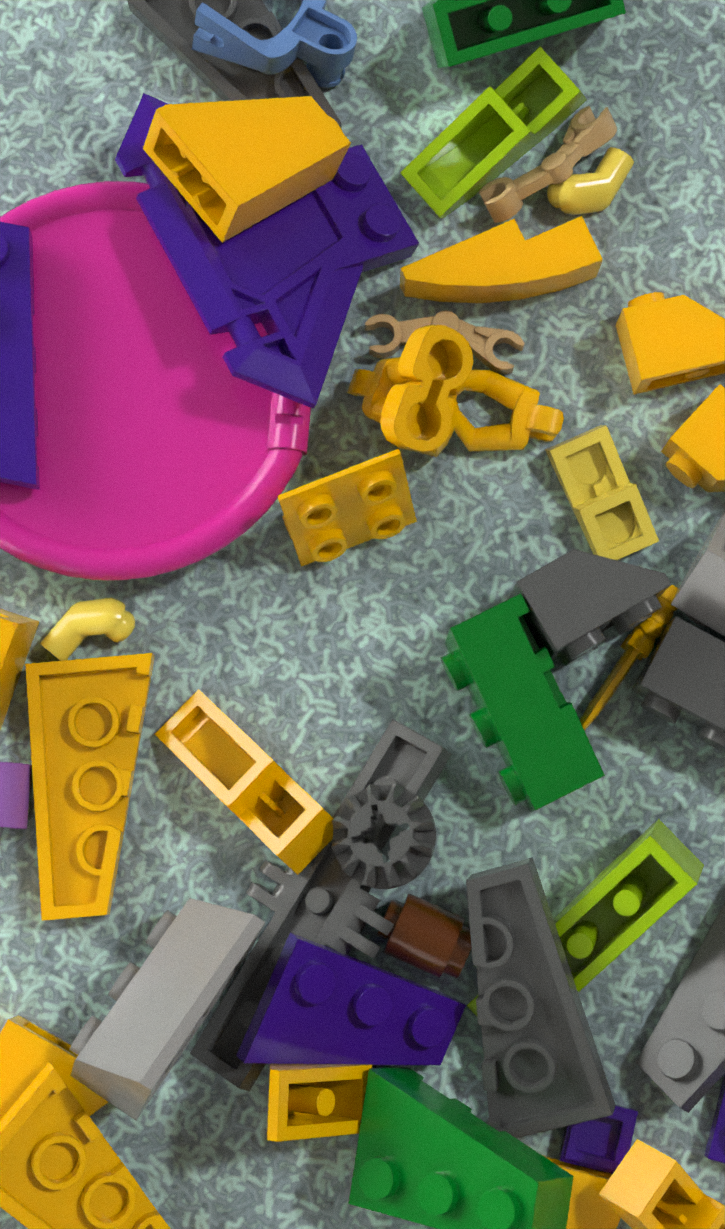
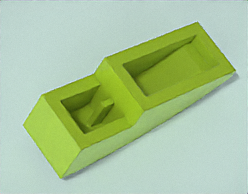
[400,46,587,219]

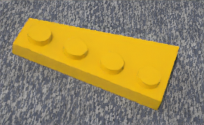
[25,653,155,921]
[0,1062,170,1229]

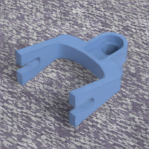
[192,0,357,88]

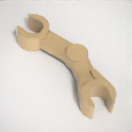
[479,106,617,223]
[365,310,525,374]

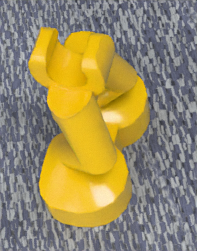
[347,325,473,452]
[410,370,564,457]

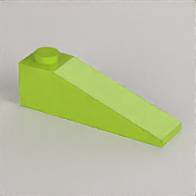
[467,819,704,1016]

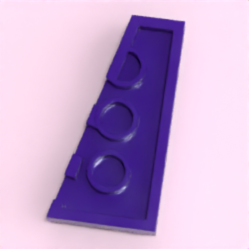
[0,222,40,490]

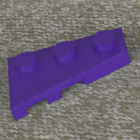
[236,932,466,1066]

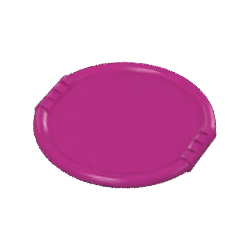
[0,181,311,580]

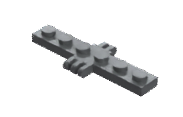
[190,719,452,1091]

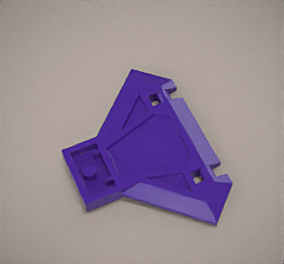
[115,93,419,409]

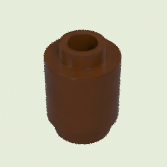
[376,893,472,978]

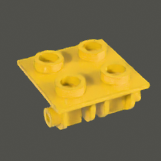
[277,448,417,567]

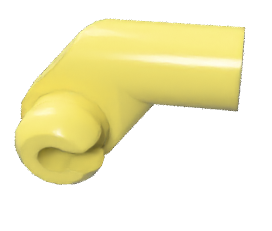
[547,147,634,215]
[40,597,135,661]

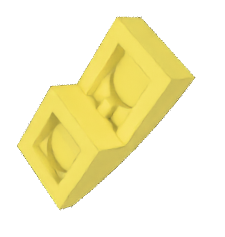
[545,425,659,560]

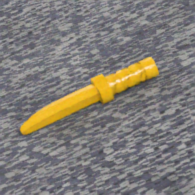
[580,585,678,731]

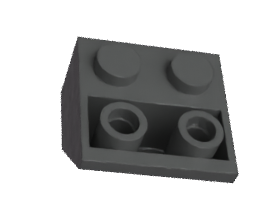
[508,549,672,666]

